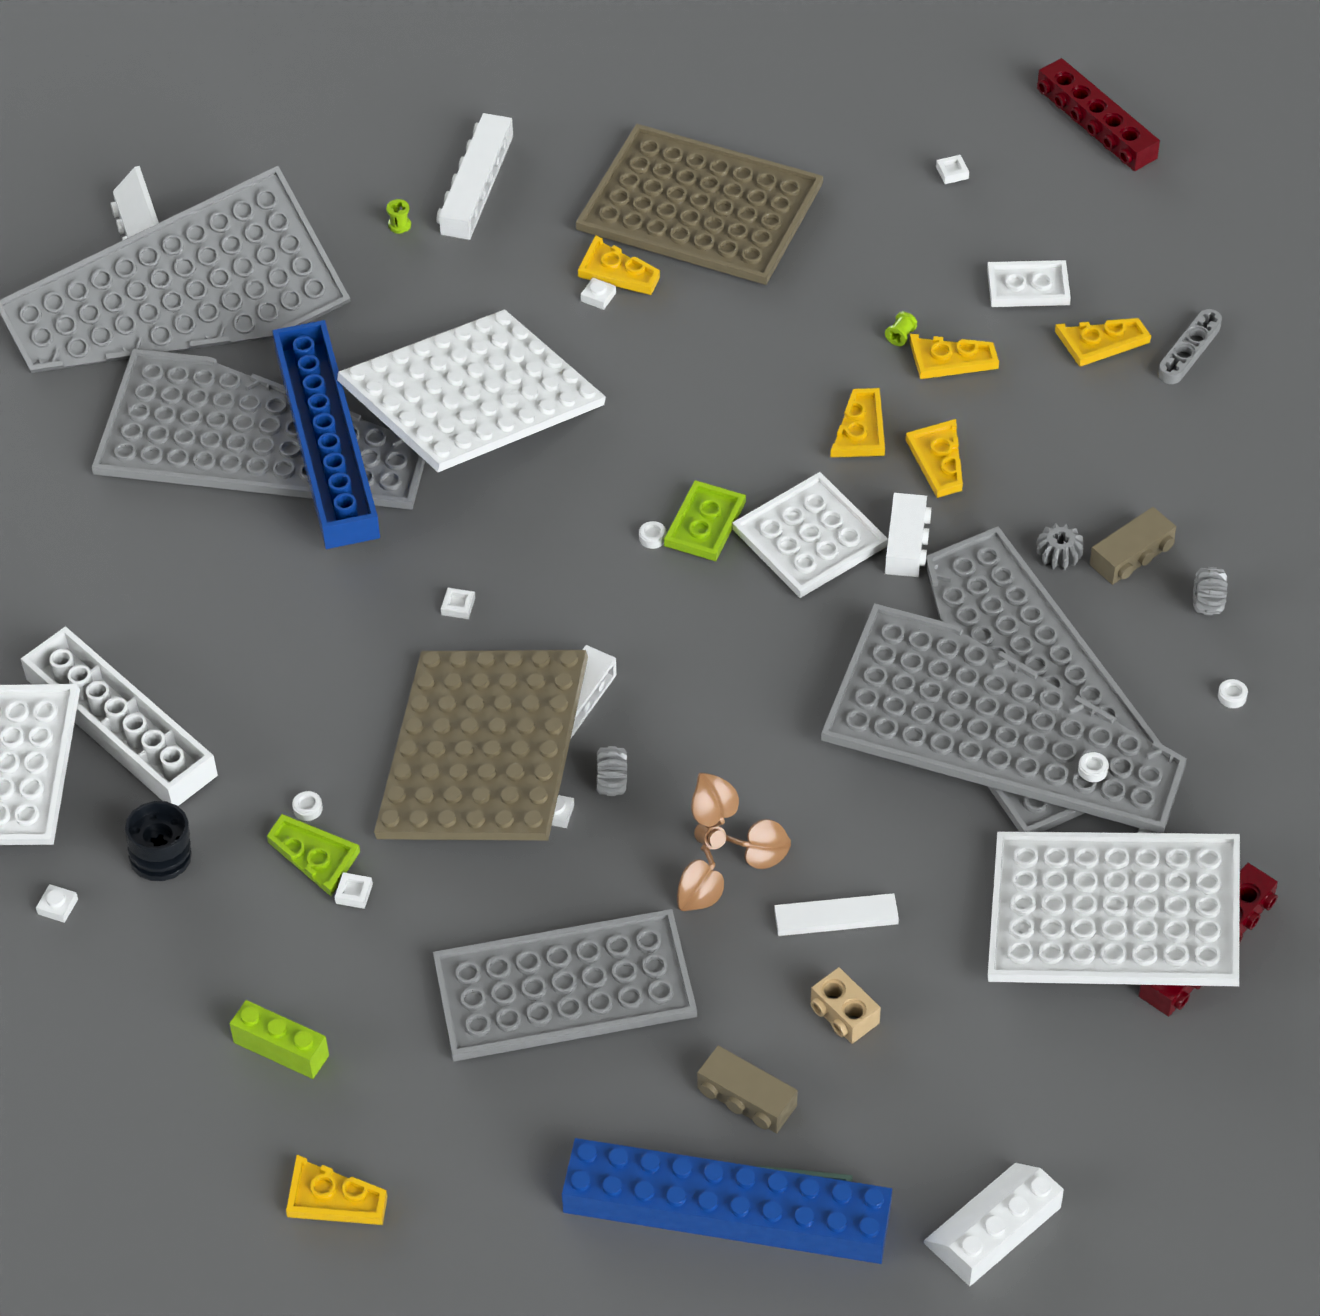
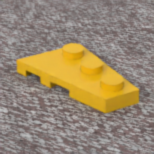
[578,235,660,295]
[1055,318,1151,367]
[909,334,999,379]
[830,388,885,457]
[905,419,963,498]
[286,1155,388,1225]

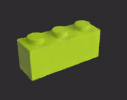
[229,1000,329,1079]

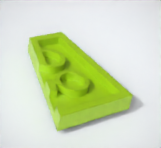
[267,814,360,896]

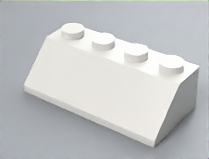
[111,166,159,241]
[924,1163,1064,1286]

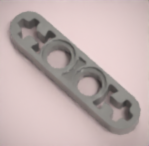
[1158,309,1222,384]

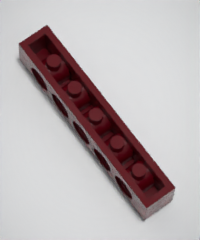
[1037,58,1160,171]
[1138,863,1278,1017]

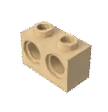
[810,967,881,1044]

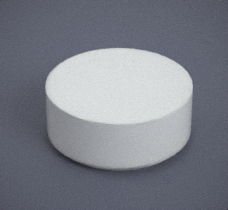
[639,521,666,549]
[1218,679,1248,708]
[1078,752,1109,782]
[292,791,323,821]

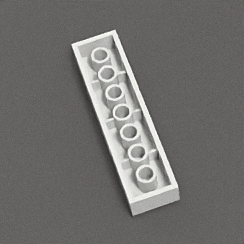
[21,626,218,806]

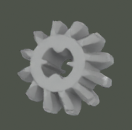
[1037,523,1084,570]
[1193,567,1228,615]
[596,746,627,796]

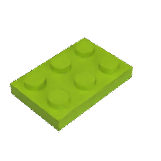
[664,480,746,561]

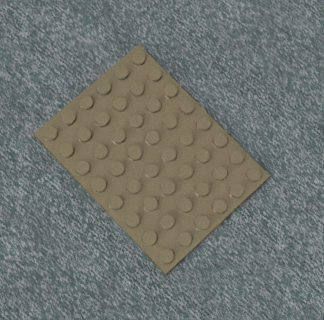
[576,124,823,285]
[374,650,588,841]

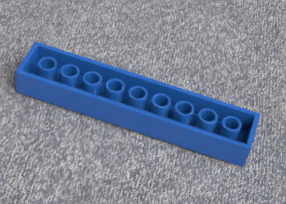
[272,320,380,549]
[562,1138,893,1264]

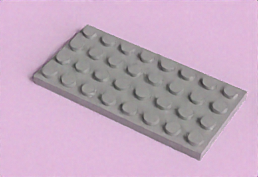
[433,909,697,1062]

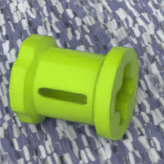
[386,199,411,234]
[885,311,917,346]

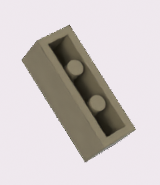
[1089,507,1176,585]
[697,1045,798,1134]

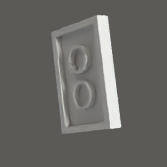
[987,260,1071,307]

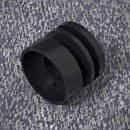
[125,801,192,881]

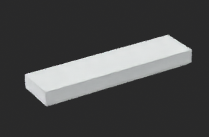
[774,893,899,936]

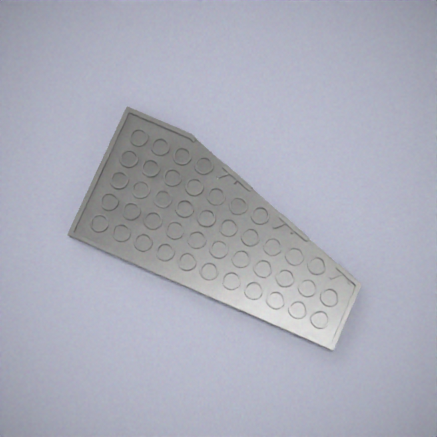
[0,166,351,373]
[92,349,425,510]
[926,526,1162,832]
[821,603,1187,833]

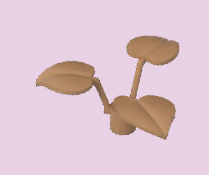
[677,773,791,911]

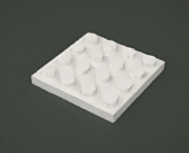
[732,472,888,598]

